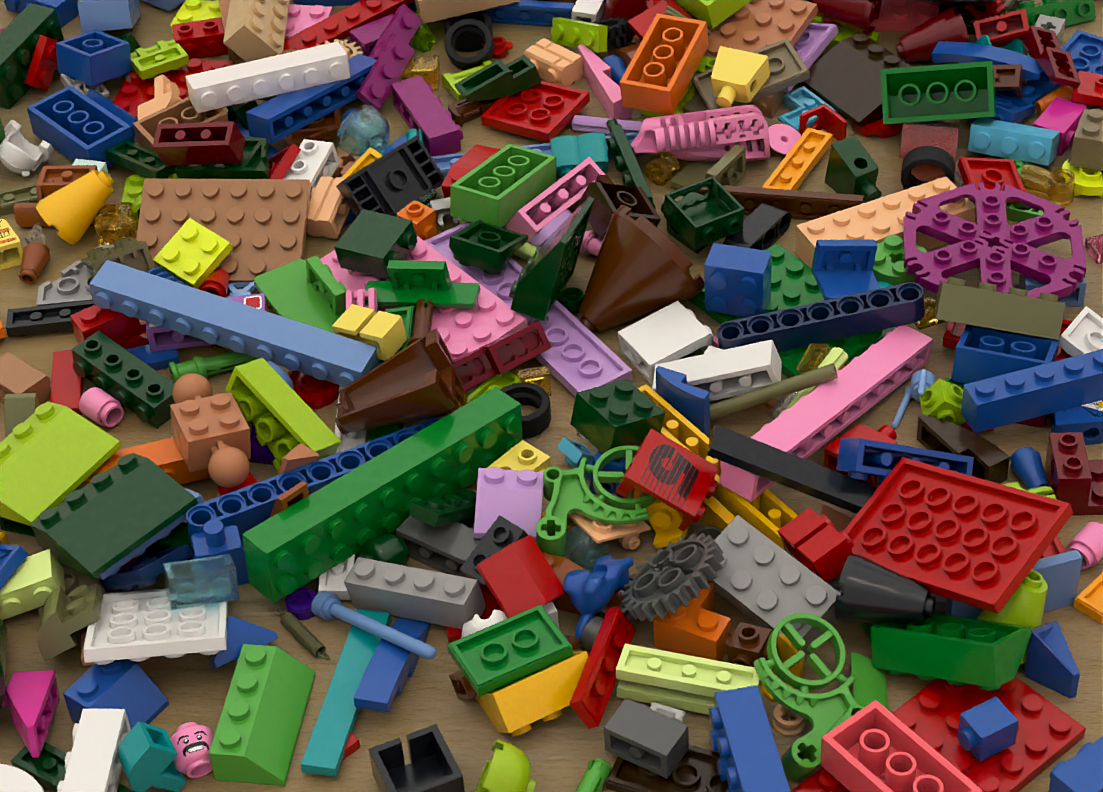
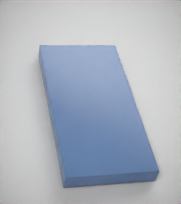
[946,550,1083,619]

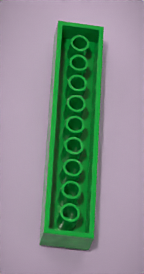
[242,387,523,604]

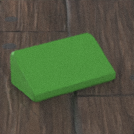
[850,652,888,709]

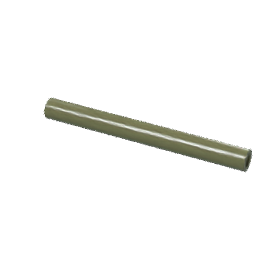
[710,363,838,421]

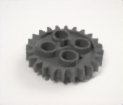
[621,533,724,621]

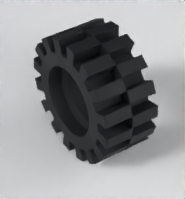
[593,17,633,50]

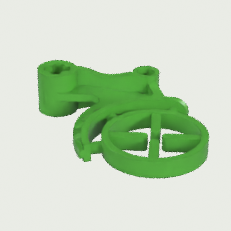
[536,445,657,556]
[753,613,864,781]

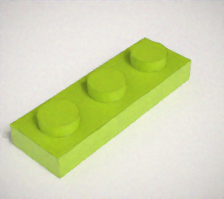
[551,17,608,52]

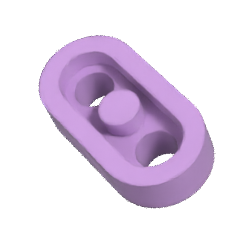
[529,209,572,247]

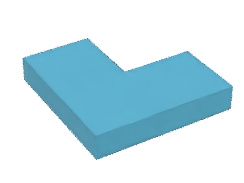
[778,86,837,132]

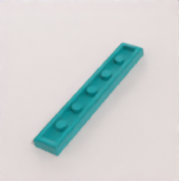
[301,609,391,777]

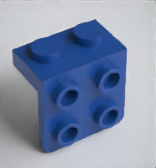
[811,239,880,300]

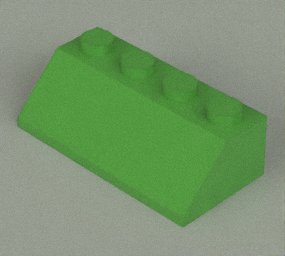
[209,644,316,786]

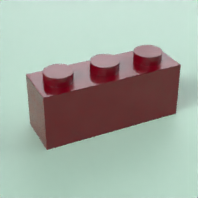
[152,122,246,165]

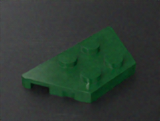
[174,137,270,179]

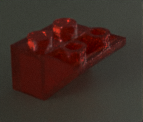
[899,123,959,166]

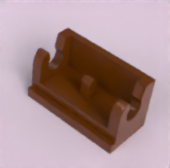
[993,64,1026,97]

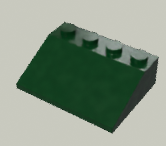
[509,197,595,321]
[30,453,198,579]

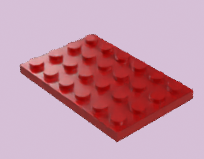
[844,457,1073,614]

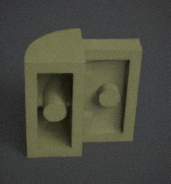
[38,582,104,661]

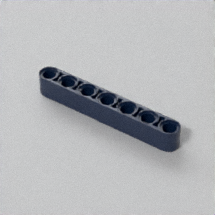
[717,282,925,352]

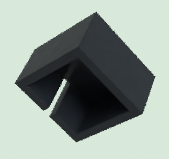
[369,724,465,792]

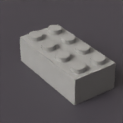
[708,515,841,655]

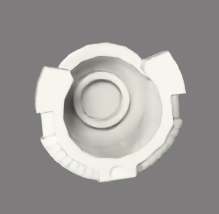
[0,120,54,177]

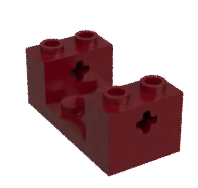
[1044,432,1103,516]

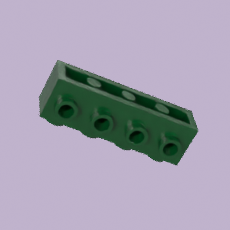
[71,330,175,429]

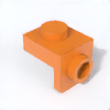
[397,201,438,241]

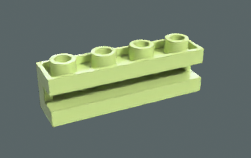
[616,644,762,715]

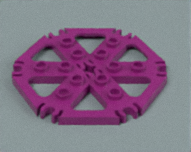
[903,182,1086,299]

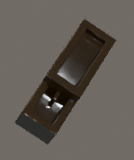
[917,414,1010,484]

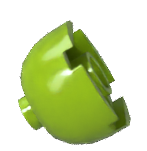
[475,739,536,792]

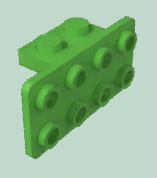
[254,255,347,333]

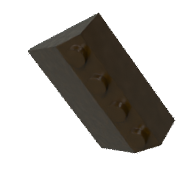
[800,33,912,127]

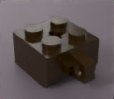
[578,174,661,241]

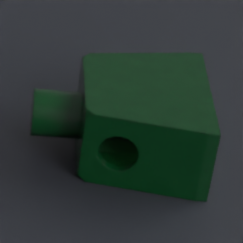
[824,135,882,202]

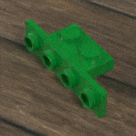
[998,0,1096,30]
[365,260,481,308]

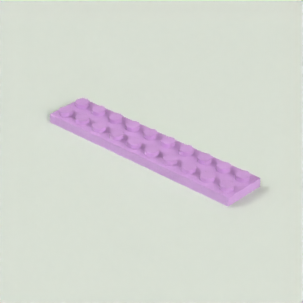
[425,222,633,397]

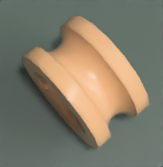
[773,704,805,737]

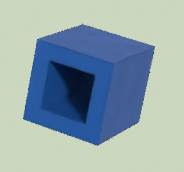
[957,697,1018,762]

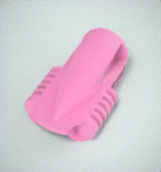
[630,105,770,162]

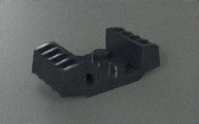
[336,135,445,217]

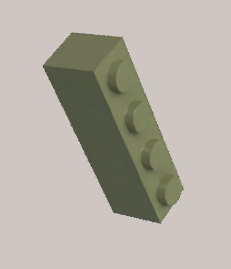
[933,277,1066,340]

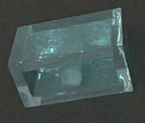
[163,554,239,610]

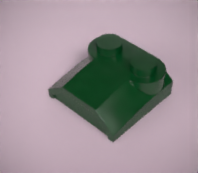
[449,220,528,274]

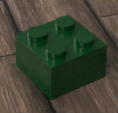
[570,379,665,453]

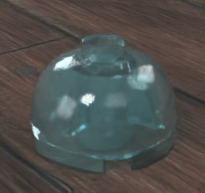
[337,105,391,157]

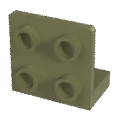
[670,144,746,193]
[81,237,155,275]

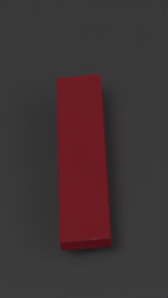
[1022,25,1081,88]
[453,321,552,391]

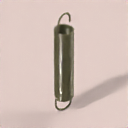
[277,610,331,660]

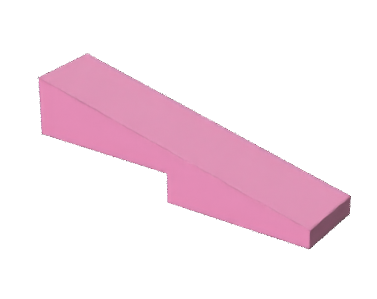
[577,44,632,120]

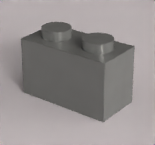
[603,698,689,779]

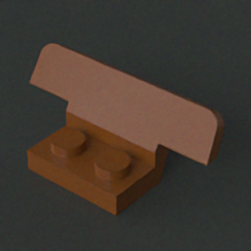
[13,165,122,227]

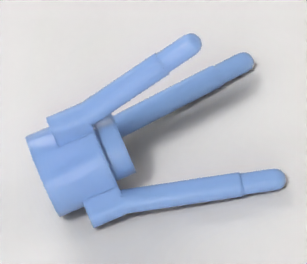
[892,369,936,428]

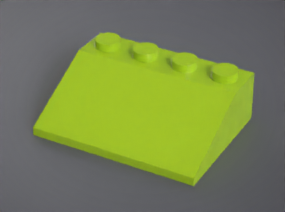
[0,401,122,526]

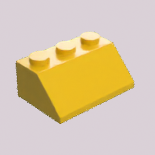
[475,651,588,737]

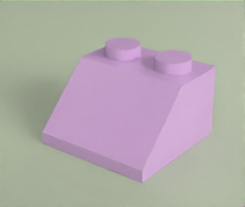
[473,467,544,542]

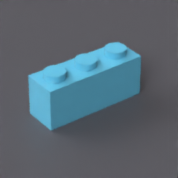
[967,118,1060,166]

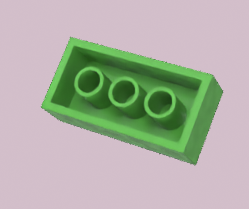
[450,143,556,228]

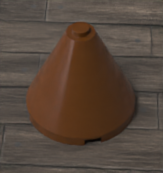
[578,205,705,333]

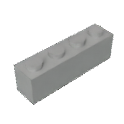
[344,557,486,629]

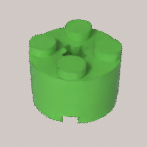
[872,235,927,291]

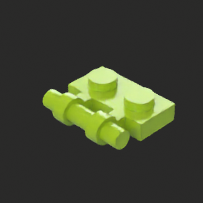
[130,39,190,80]

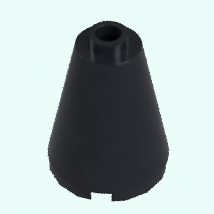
[835,554,936,623]

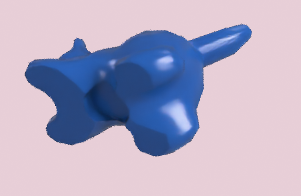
[563,555,634,641]

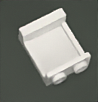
[618,301,714,386]

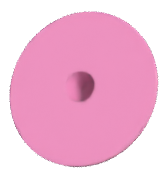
[768,124,801,155]

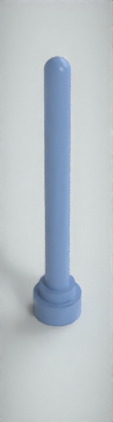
[311,591,437,660]

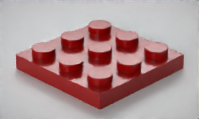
[481,80,590,143]

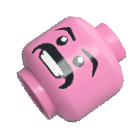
[170,722,214,778]

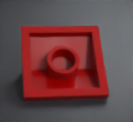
[475,535,566,618]

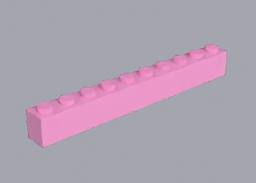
[719,325,933,502]

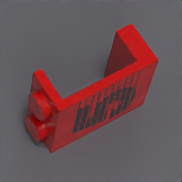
[615,428,719,531]

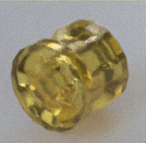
[645,151,680,186]

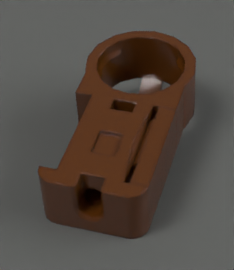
[448,98,499,127]

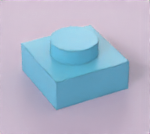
[557,437,596,468]

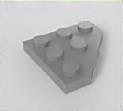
[36,244,114,306]

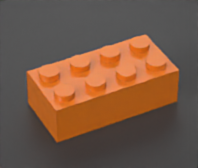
[619,13,709,115]

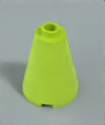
[976,569,1048,667]

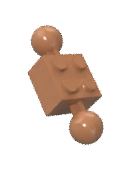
[170,373,251,488]

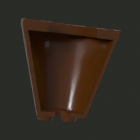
[335,328,467,435]

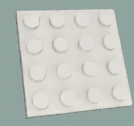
[83,583,229,665]

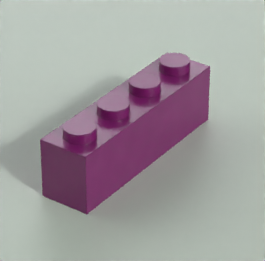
[391,75,463,157]

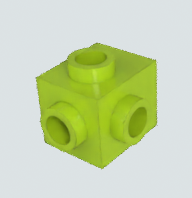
[919,378,966,426]

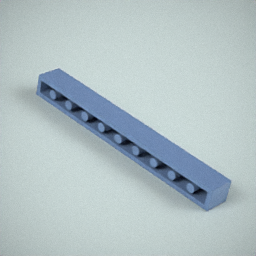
[89,260,378,388]

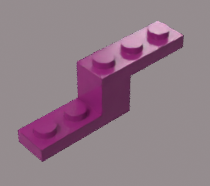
[355,4,423,111]

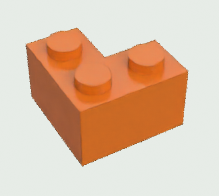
[653,582,731,661]

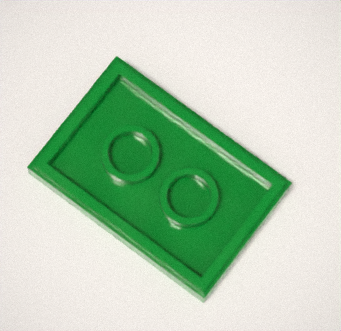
[447,604,573,697]

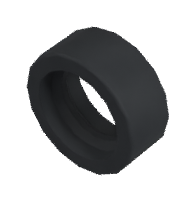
[444,11,493,52]
[444,19,494,70]
[901,146,955,190]
[500,382,551,439]

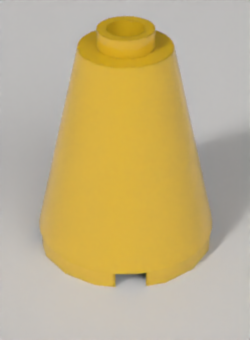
[36,170,114,245]

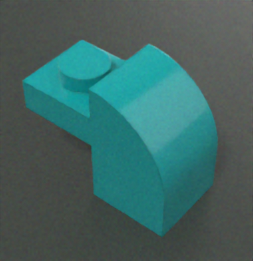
[118,721,187,792]

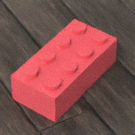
[820,700,983,792]

